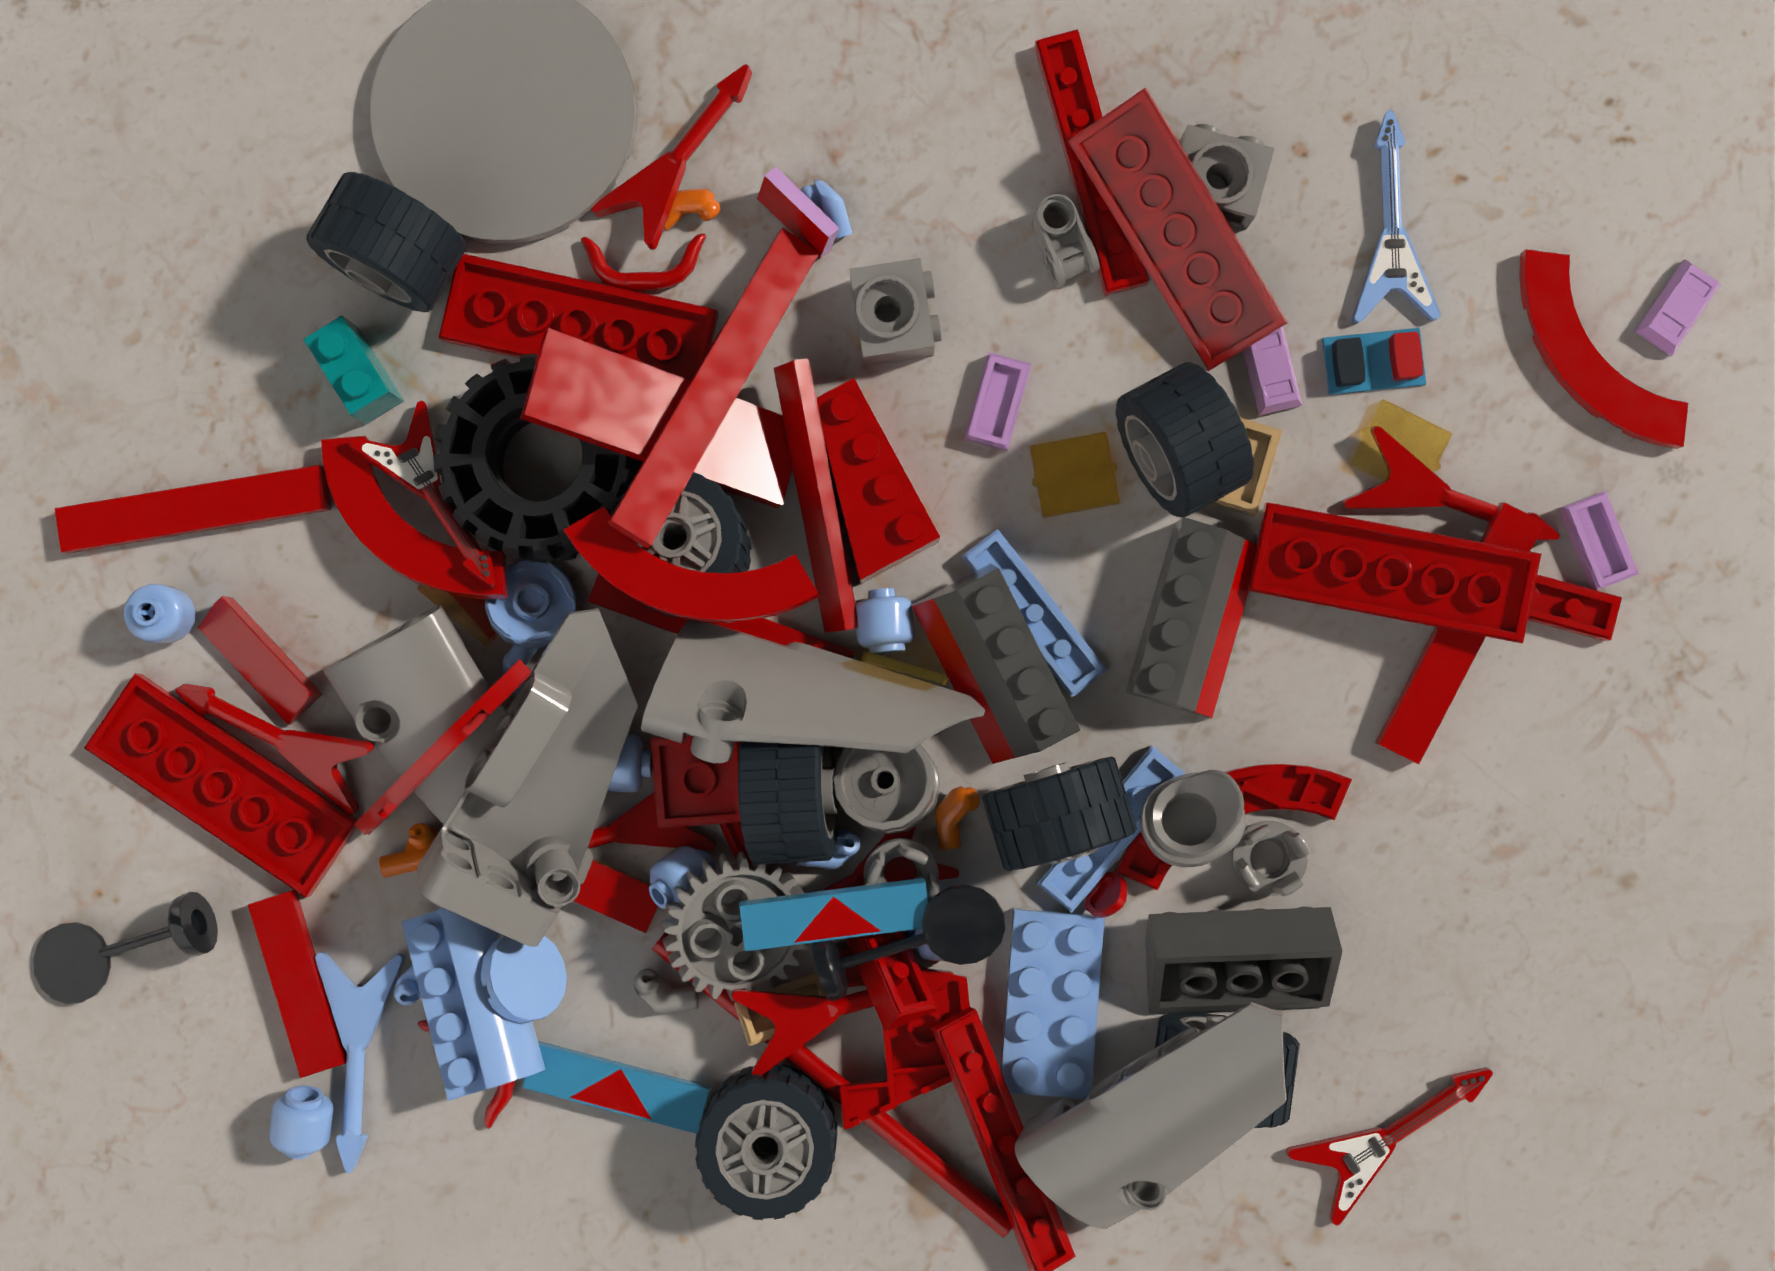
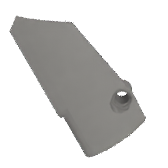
[323,605,594,884]
[641,619,985,763]
[1015,1002,1287,1229]

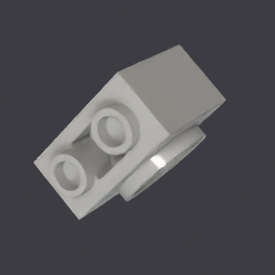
[1180,124,1275,229]
[849,258,941,366]

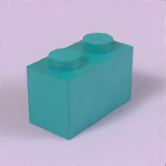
[303,315,404,424]

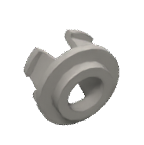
[1232,821,1311,896]
[863,838,939,903]

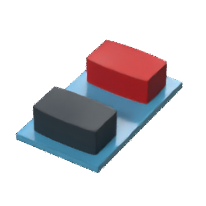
[1322,328,1426,395]

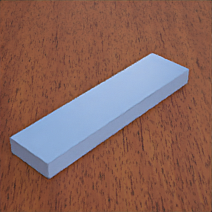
[962,529,1107,698]
[1037,746,1185,913]

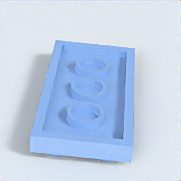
[1000,908,1105,1099]

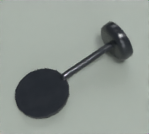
[812,885,1006,1002]
[33,892,218,1004]

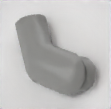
[634,969,698,1013]

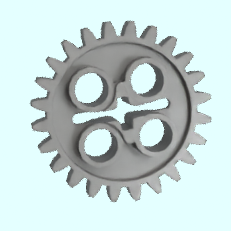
[661,852,808,1001]

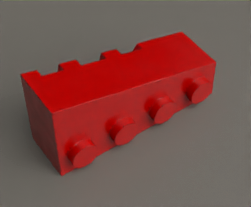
[816,378,940,584]

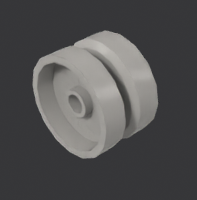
[833,744,940,834]

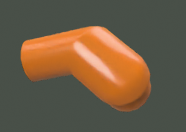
[664,188,721,231]
[935,786,980,850]
[379,823,437,878]

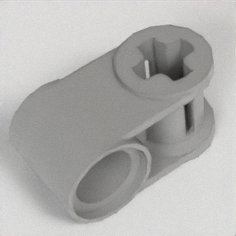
[1032,194,1100,288]

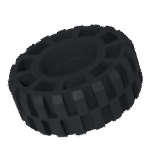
[433,354,643,563]

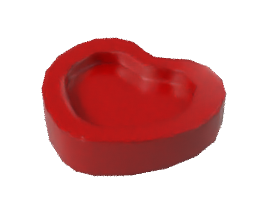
[1084,872,1127,918]

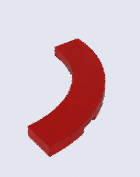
[1519,249,1688,449]
[321,436,507,600]
[564,507,820,623]
[354,659,531,835]
[1114,764,1352,891]

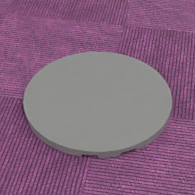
[370,0,637,244]

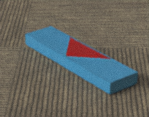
[739,878,928,951]
[522,1041,711,1134]

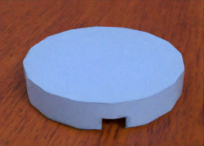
[485,559,576,648]
[481,936,567,1023]

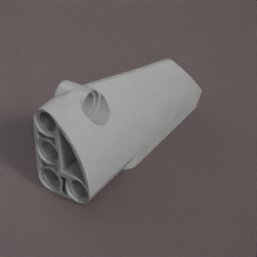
[417,608,638,947]

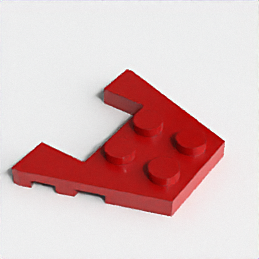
[837,947,970,1129]

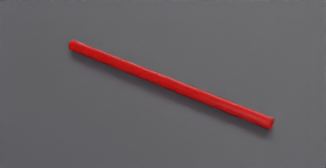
[651,933,1012,1238]

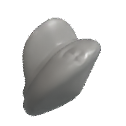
[1140,770,1246,867]

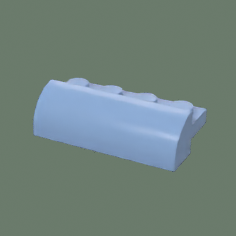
[402,907,546,1101]

